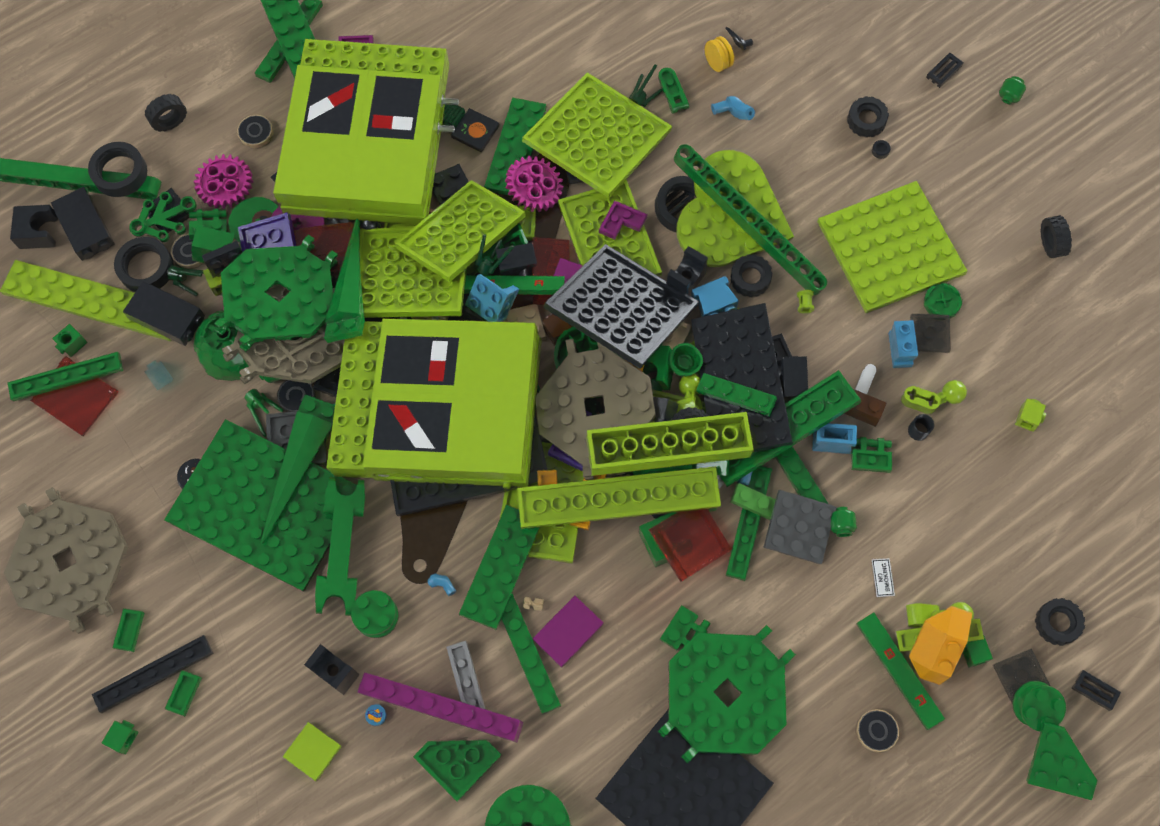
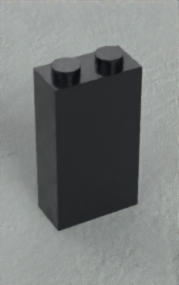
[51,186,115,261]
[123,281,205,346]

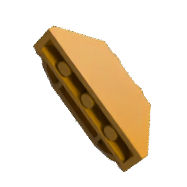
[909,606,972,685]

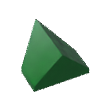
[502,223,528,248]

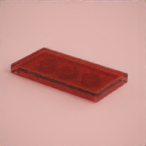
[532,237,570,305]

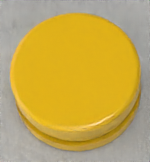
[704,36,734,72]

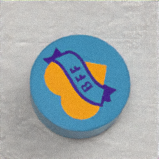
[365,704,387,726]

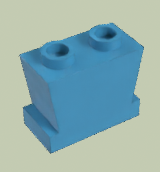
[691,276,739,317]
[888,320,918,368]
[812,423,857,454]

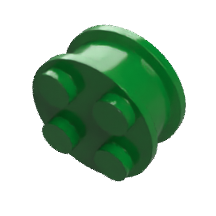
[351,590,399,638]
[1013,681,1066,732]

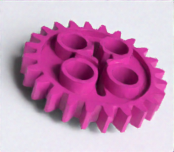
[194,154,254,209]
[505,156,563,212]

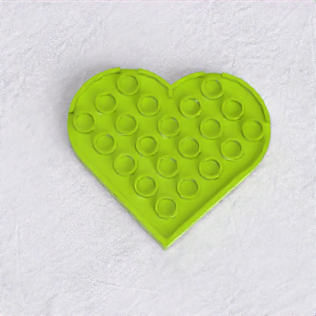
[676,150,794,267]

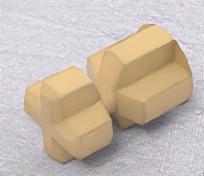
[523,597,544,611]

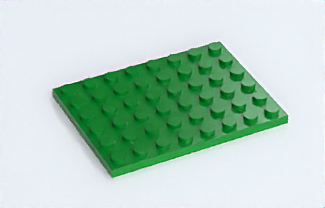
[164,419,357,592]

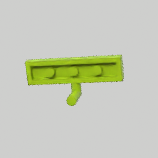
[896,610,984,652]

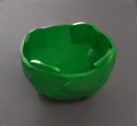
[194,310,249,381]

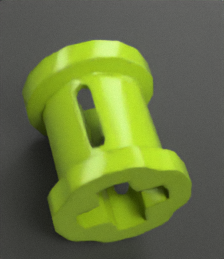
[797,290,815,313]

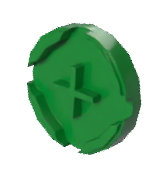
[924,283,962,319]

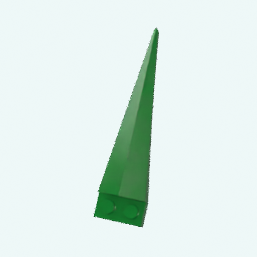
[324,218,365,343]
[261,395,335,544]

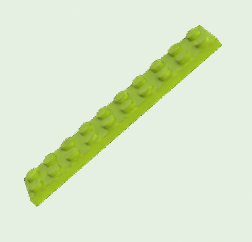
[0,260,171,341]
[517,467,721,529]

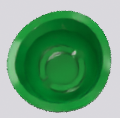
[669,343,703,376]

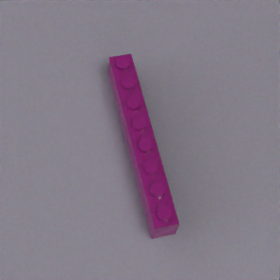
[357,672,524,743]

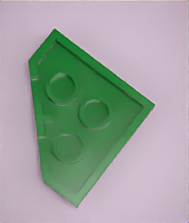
[1026,722,1098,800]
[413,740,502,802]

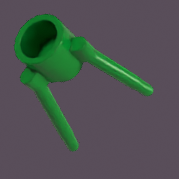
[244,389,284,437]

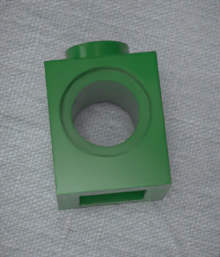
[52,323,88,357]
[963,635,993,668]
[101,720,139,755]

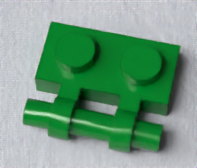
[189,208,227,240]
[851,436,892,473]
[660,605,711,651]

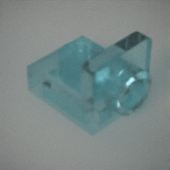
[144,360,174,390]

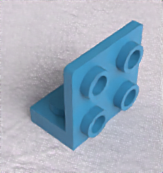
[465,274,519,322]

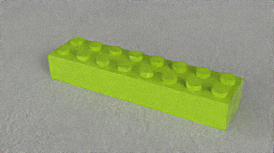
[586,412,753,476]

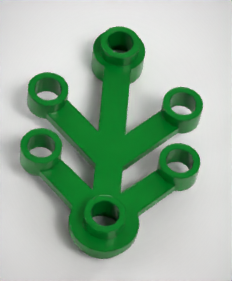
[129,192,197,242]

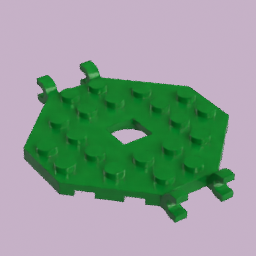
[215,234,338,352]
[658,625,796,763]

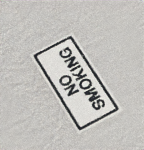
[872,558,895,597]

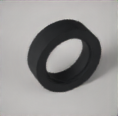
[88,142,148,197]
[654,176,696,232]
[114,237,174,292]

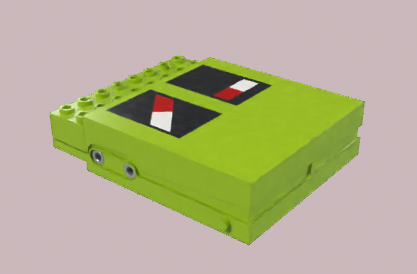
[273,39,459,225]
[326,316,542,489]

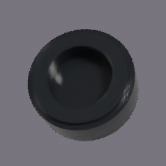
[872,140,891,159]

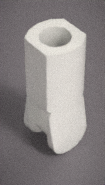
[855,364,876,394]

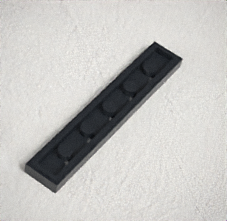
[92,635,214,713]

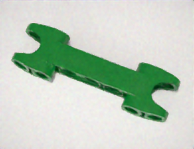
[315,477,365,616]

